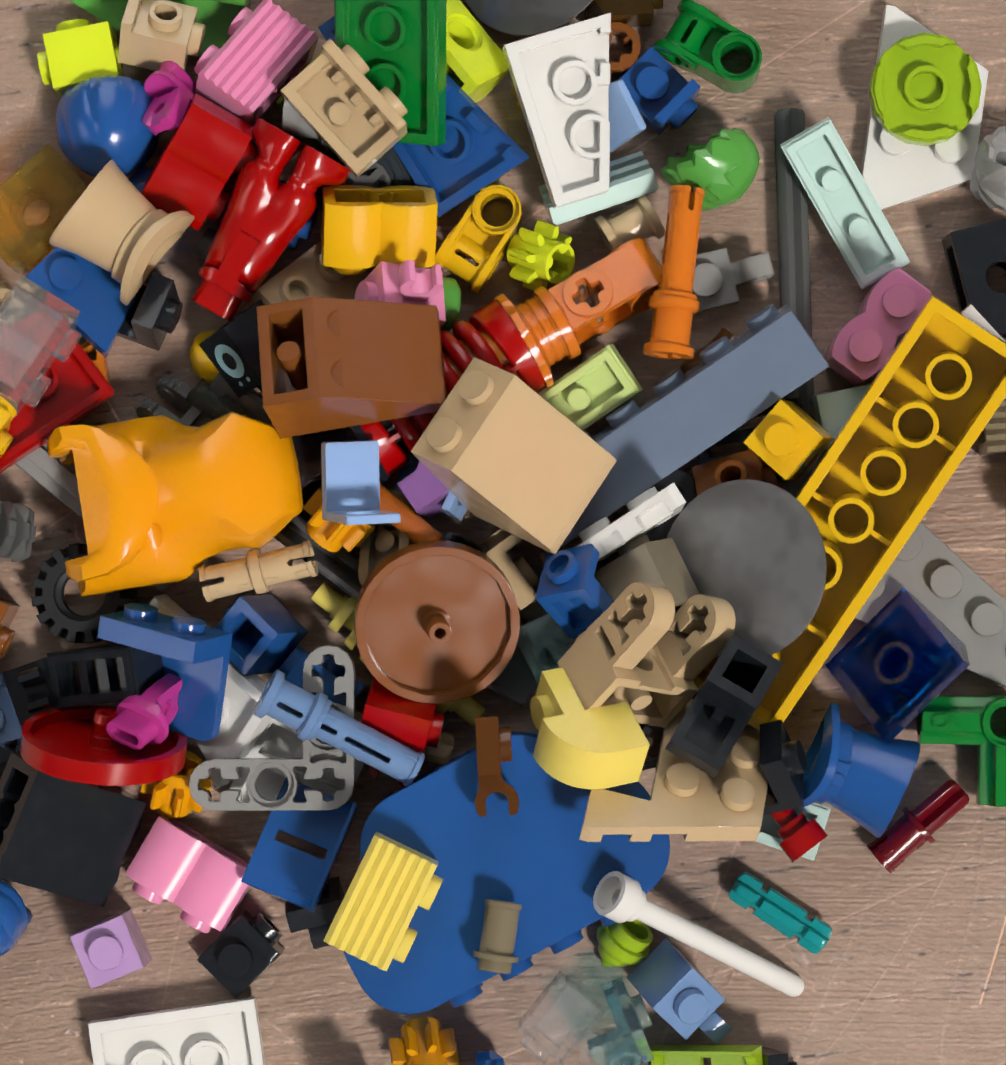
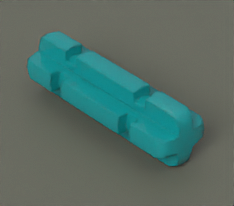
[728,872,833,954]

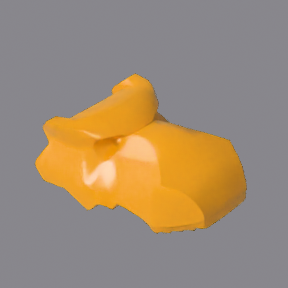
[47,412,303,596]

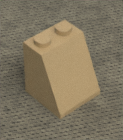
[411,357,617,554]

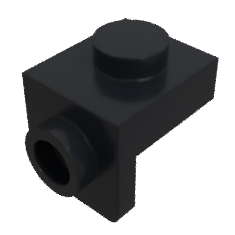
[117,272,183,351]
[760,719,807,815]

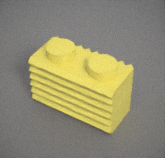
[323,831,443,972]

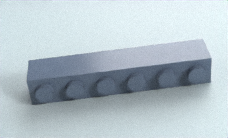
[544,303,829,555]

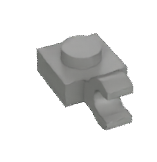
[692,248,774,315]

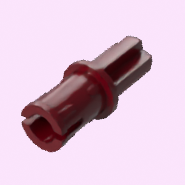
[867,779,970,874]

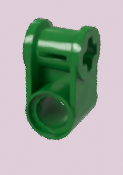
[653,0,762,93]

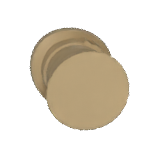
[49,159,195,306]

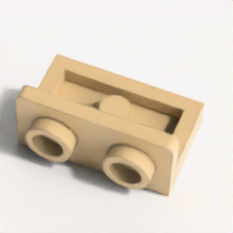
[280,39,408,178]

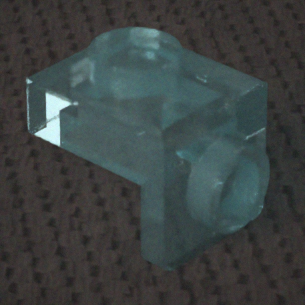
[587,977,654,1065]

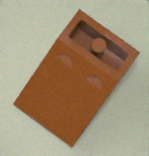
[257,297,447,439]

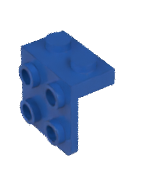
[97,603,233,741]

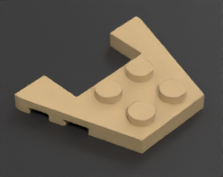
[579,699,768,842]

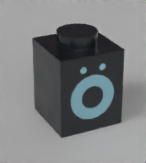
[199,300,265,398]

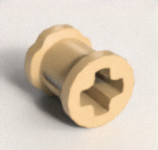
[594,195,665,253]

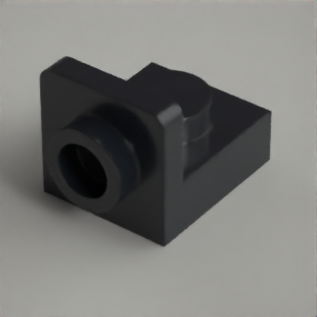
[197,910,285,999]

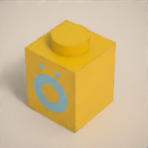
[743,399,835,480]

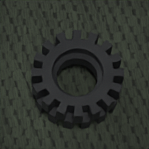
[31,543,137,643]

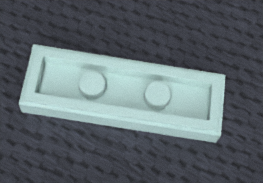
[780,116,910,290]

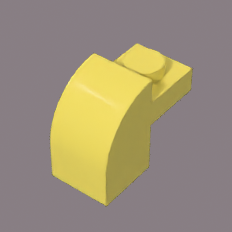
[530,667,650,790]

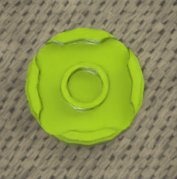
[868,33,982,146]

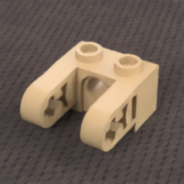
[557,582,736,727]

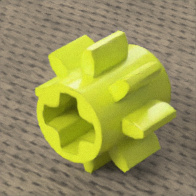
[507,220,575,291]

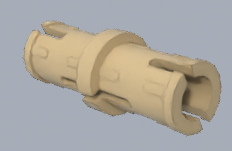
[198,540,318,602]

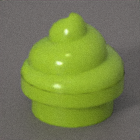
[597,920,653,967]

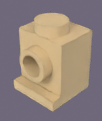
[118,0,206,71]

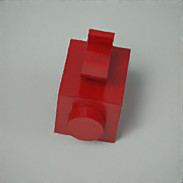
[361,677,445,787]

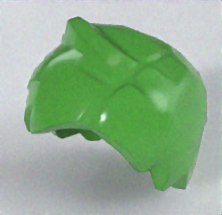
[661,128,760,211]

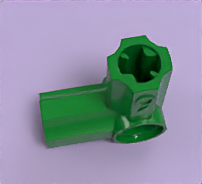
[916,694,1006,807]

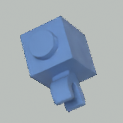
[626,938,732,1044]

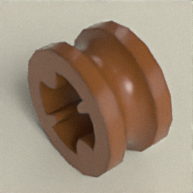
[609,22,641,76]

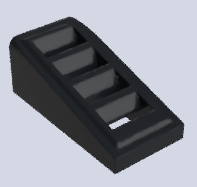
[46,643,165,708]

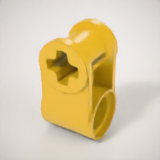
[435,185,522,295]

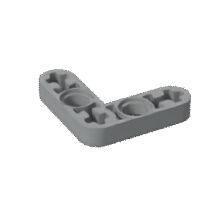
[189,645,355,811]

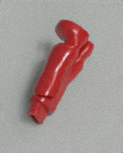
[192,118,351,321]

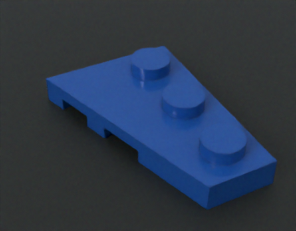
[26,165,158,358]

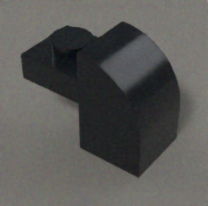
[665,634,783,778]

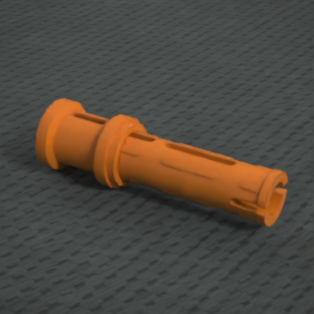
[643,185,705,360]

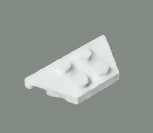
[861,5,988,210]

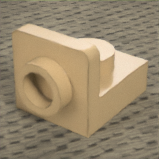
[484,529,540,611]

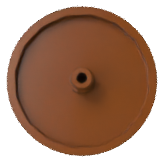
[354,540,520,704]

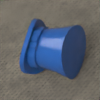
[798,702,920,838]

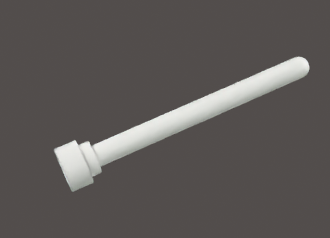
[593,871,804,997]

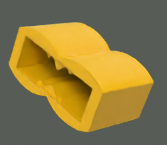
[321,185,438,275]

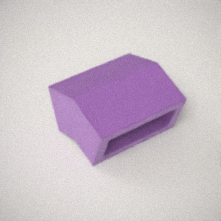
[397,461,449,520]

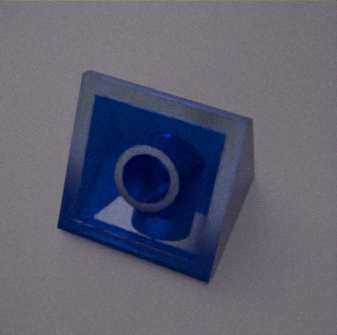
[825,588,970,743]

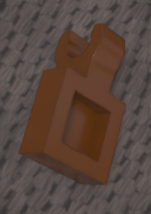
[475,715,519,817]

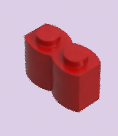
[141,94,258,231]

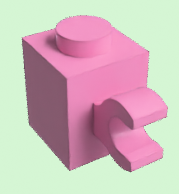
[354,260,446,327]

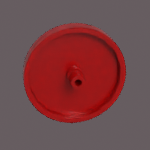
[20,705,187,786]

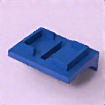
[241,777,358,912]

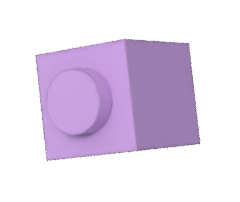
[70,909,152,989]

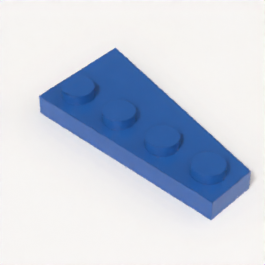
[318,15,530,218]

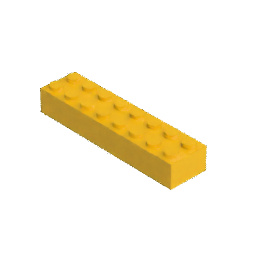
[693,294,1006,731]

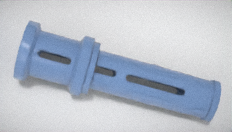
[253,669,425,786]

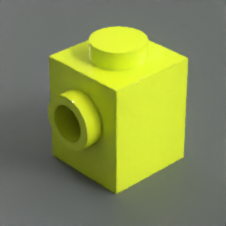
[37,19,124,97]

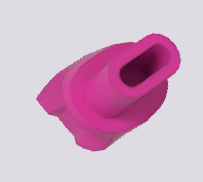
[142,61,196,136]
[106,673,183,750]

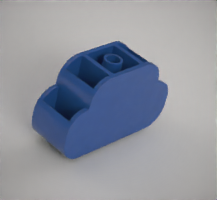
[344,731,670,1014]

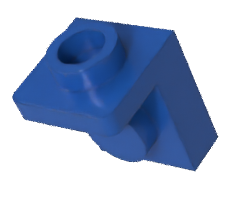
[619,46,701,135]
[535,544,614,638]

